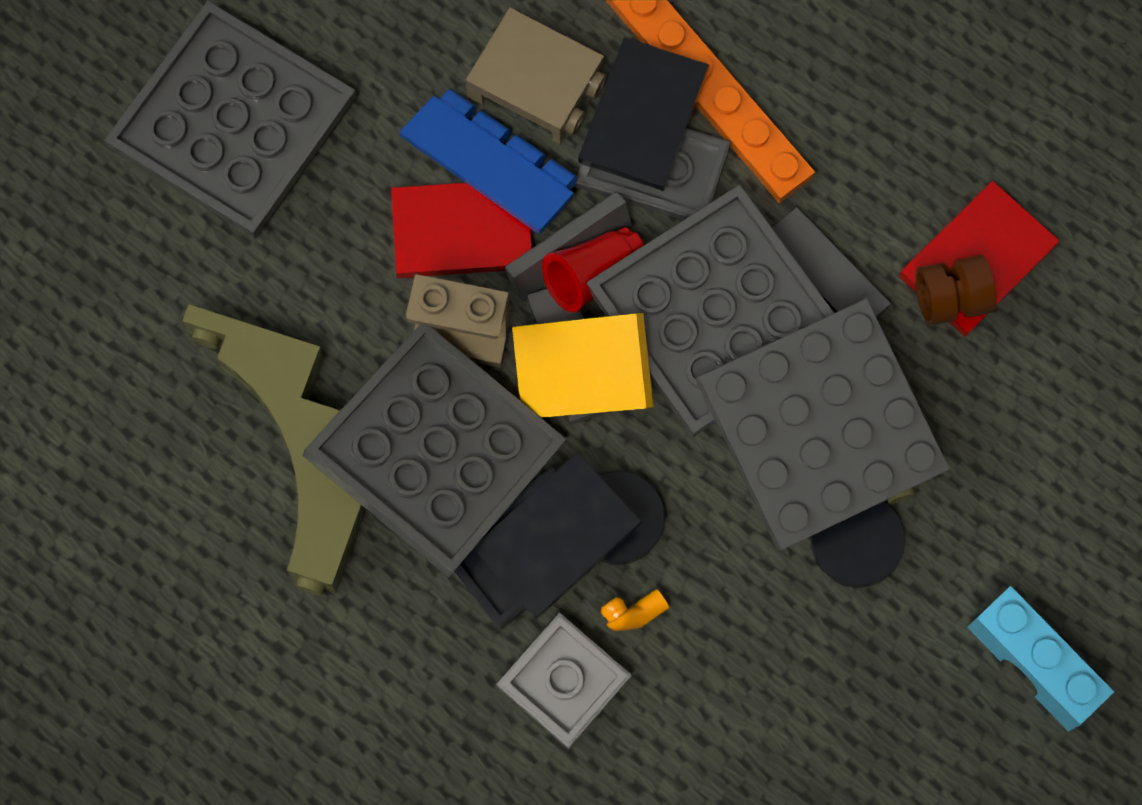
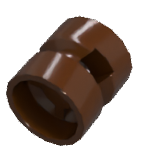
[915,254,996,326]

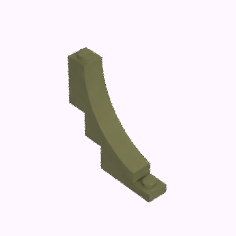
[182,304,366,596]

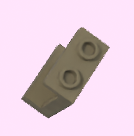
[466,8,607,144]
[406,274,510,368]

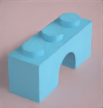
[967,586,1114,731]

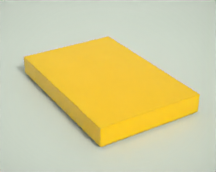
[512,313,653,417]

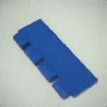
[399,89,578,235]

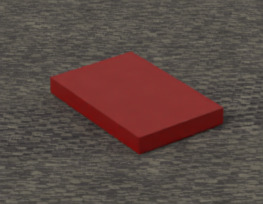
[899,181,1059,337]
[391,183,532,279]

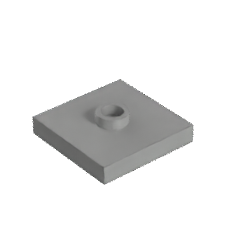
[496,613,632,749]

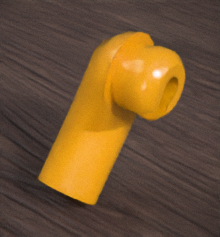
[601,589,670,631]

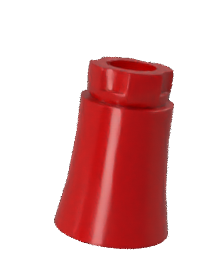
[542,227,644,313]

